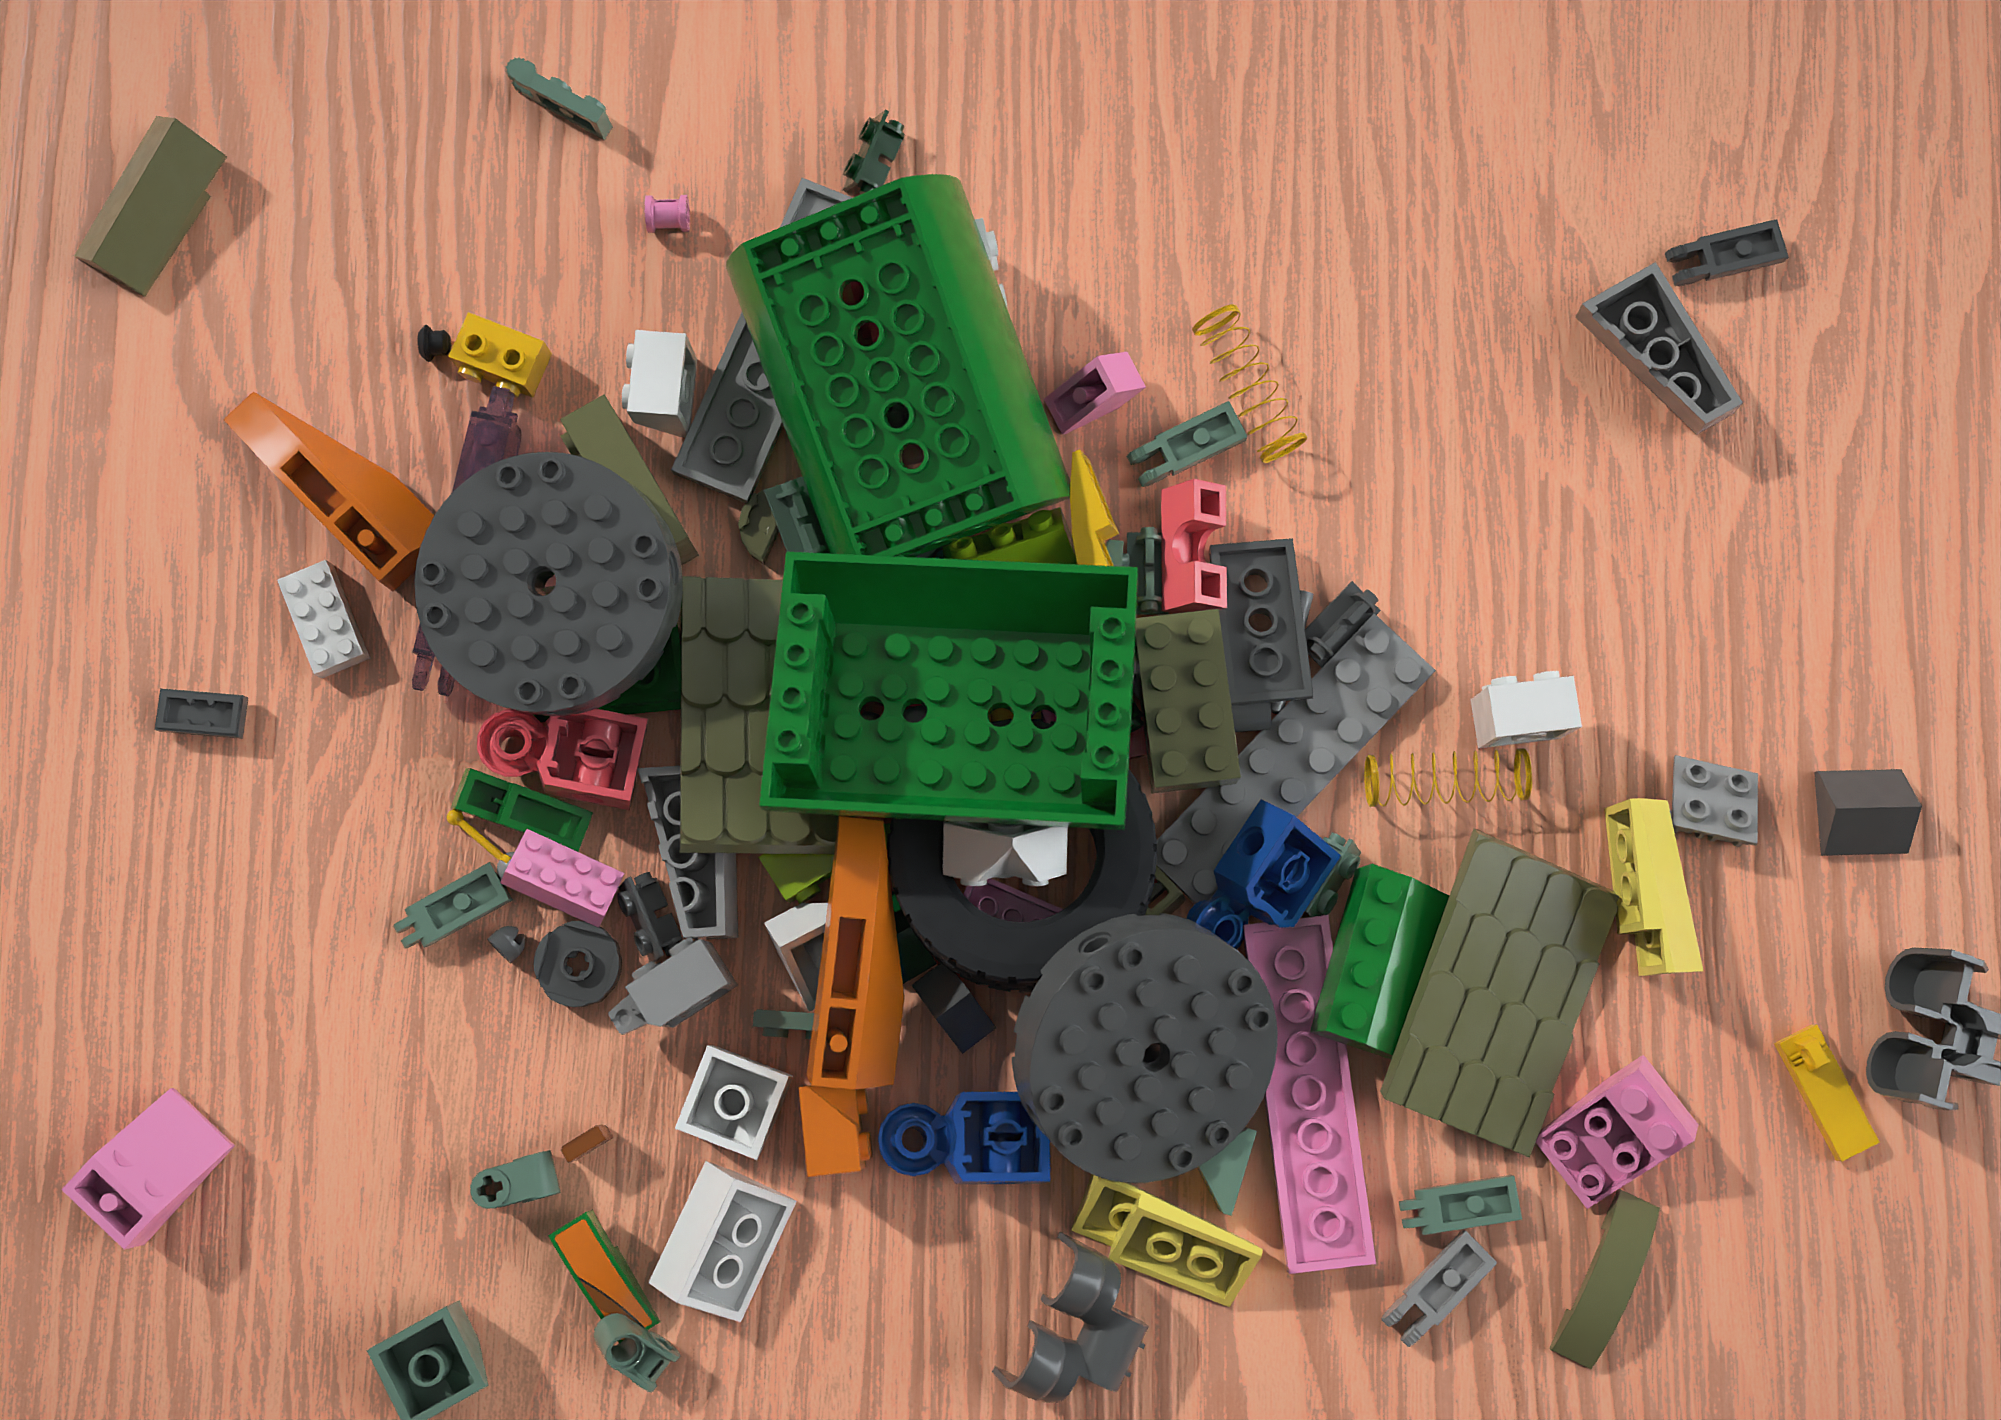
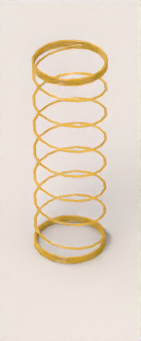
[1192,304,1307,463]
[1364,748,1532,807]

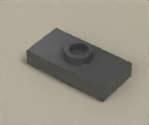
[154,688,248,739]

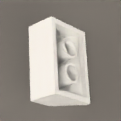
[648,1161,797,1322]

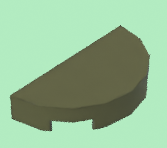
[738,484,780,564]

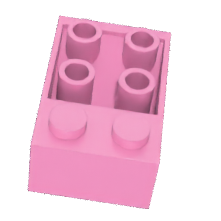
[1536,1055,1698,1209]
[62,1088,235,1249]

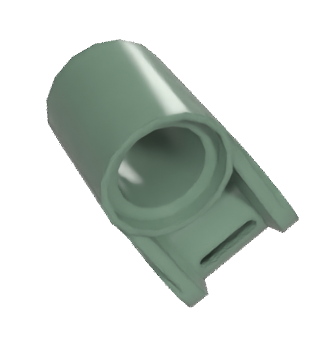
[470,1150,561,1209]
[594,1313,681,1393]

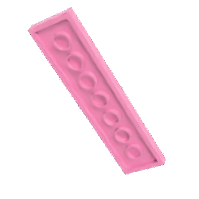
[1243,915,1376,1274]

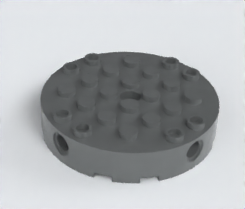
[415,452,683,716]
[1012,913,1278,1183]

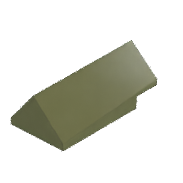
[74,116,227,297]

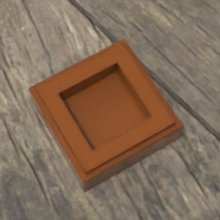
[561,1124,613,1163]

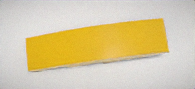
[1070,449,1119,566]

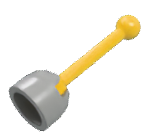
[447,809,514,889]

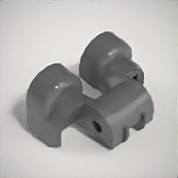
[1866,947,2001,1110]
[992,1232,1148,1403]

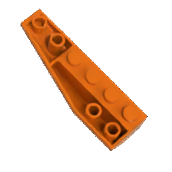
[223,391,435,592]
[807,815,904,1090]

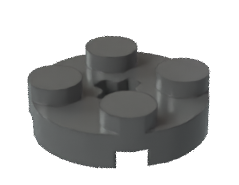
[533,921,622,1007]

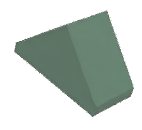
[1197,1127,1257,1216]

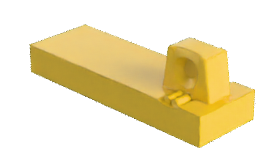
[1774,1024,1880,1162]

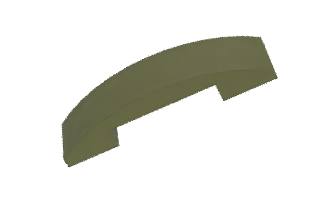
[1549,1189,1660,1369]

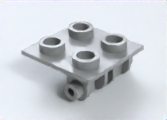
[1670,755,1758,847]

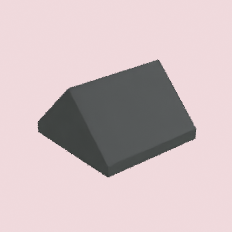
[1814,769,1922,856]

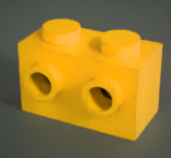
[448,312,552,398]

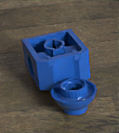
[1186,799,1341,950]
[878,1092,1050,1184]

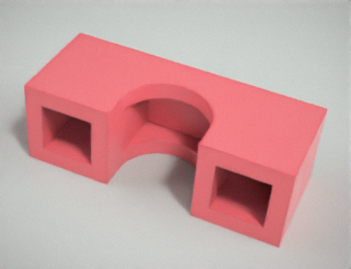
[1161,479,1227,614]

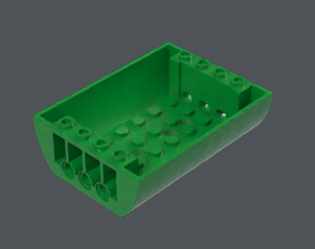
[726,174,1070,557]
[759,552,1138,830]

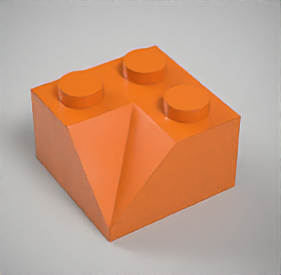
[799,1085,873,1177]

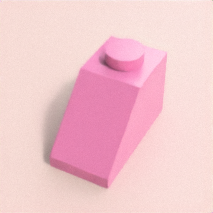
[1044,352,1146,434]

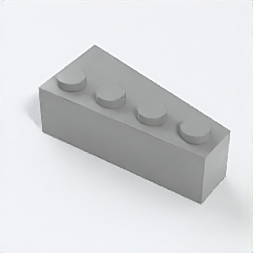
[1576,262,1743,435]
[638,766,738,940]

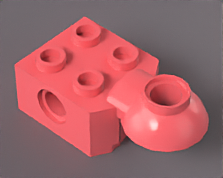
[477,708,648,810]

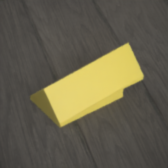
[1604,798,1703,976]
[1071,1174,1263,1307]

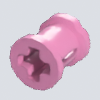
[645,195,690,233]

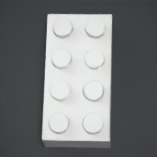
[277,560,370,678]

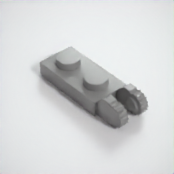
[1381,1230,1497,1347]

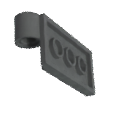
[1209,538,1313,733]

